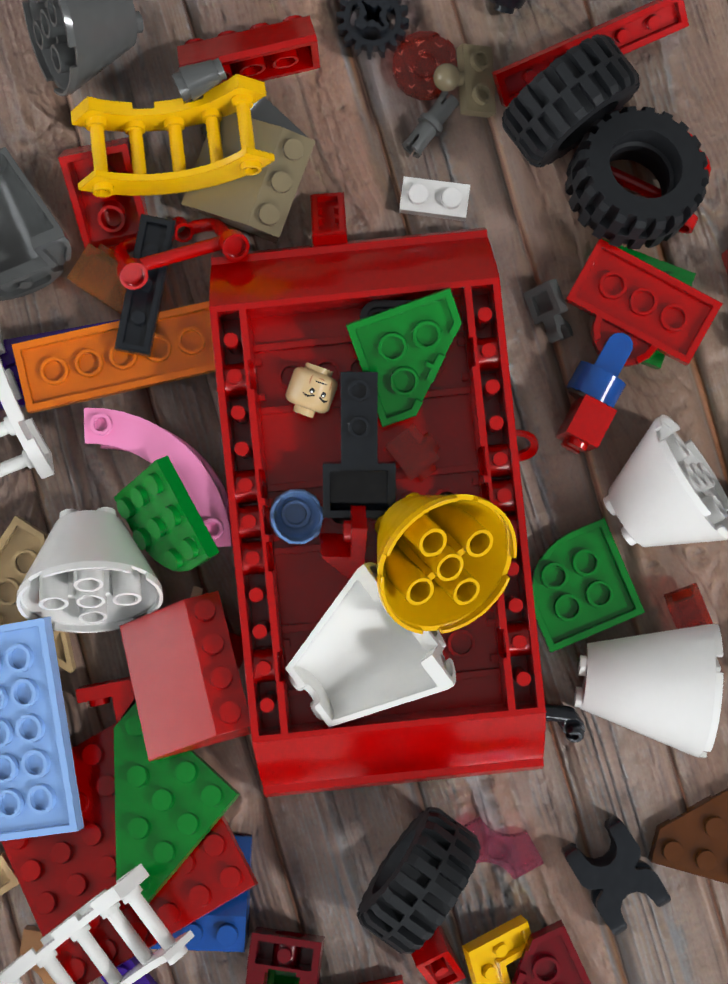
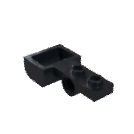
[323,372,396,518]

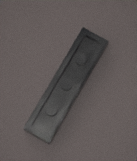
[115,214,177,357]

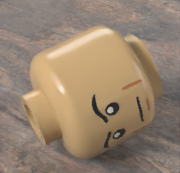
[285,362,338,418]

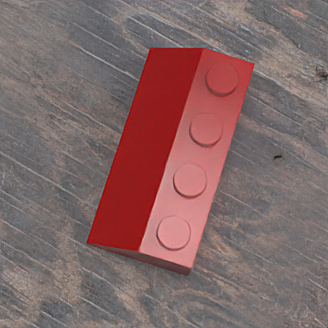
[177,15,320,86]

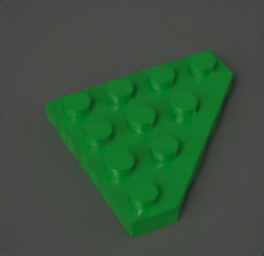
[114,702,240,903]

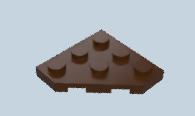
[648,788,728,884]

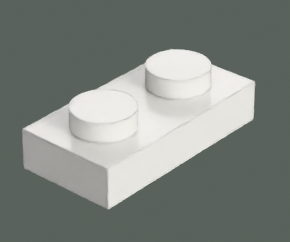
[399,176,470,221]

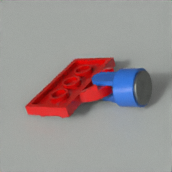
[565,239,723,408]

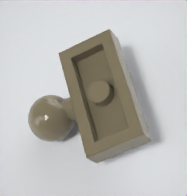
[433,43,496,118]

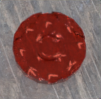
[392,31,457,100]

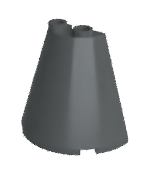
[0,147,72,301]

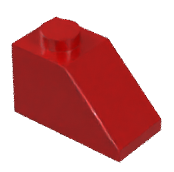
[411,926,466,984]

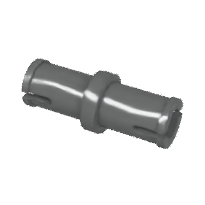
[402,91,459,158]

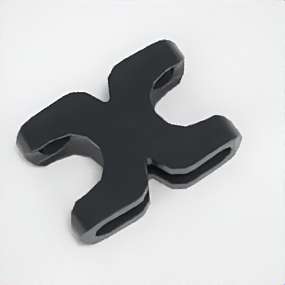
[561,815,671,936]

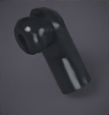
[545,703,585,743]

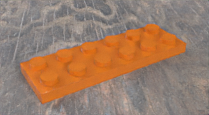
[11,301,216,414]

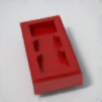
[310,192,348,246]

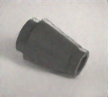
[171,58,227,102]

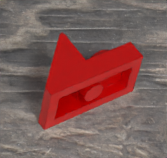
[320,505,368,580]
[75,676,136,723]

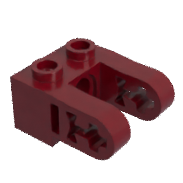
[246,926,325,984]

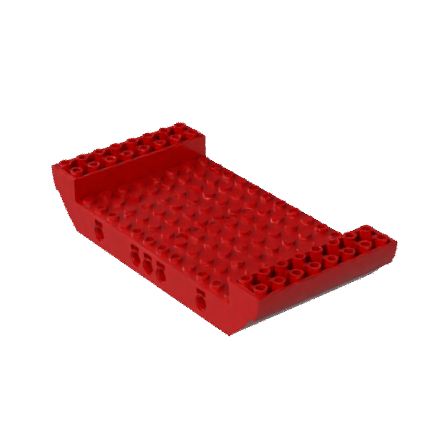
[209,227,546,797]

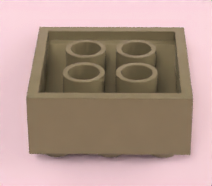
[181,113,315,244]

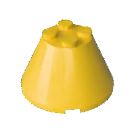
[375,492,517,634]

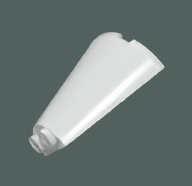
[285,562,456,727]
[574,624,724,758]

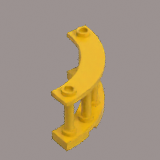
[70,74,275,198]

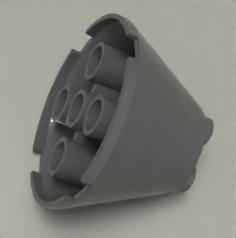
[22,0,144,96]

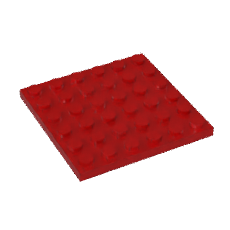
[1,722,258,984]

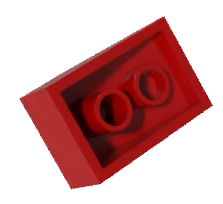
[58,137,148,258]

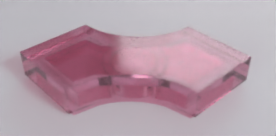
[463,817,544,880]

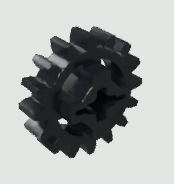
[336,0,409,60]

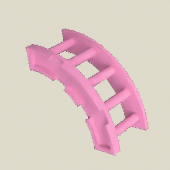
[84,408,233,547]

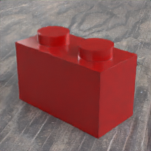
[555,394,617,454]

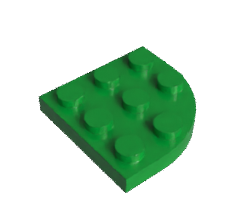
[114,455,220,572]
[532,518,645,653]

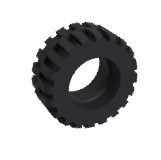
[502,34,640,168]
[565,106,709,249]
[357,807,481,954]

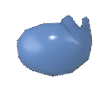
[269,489,324,544]

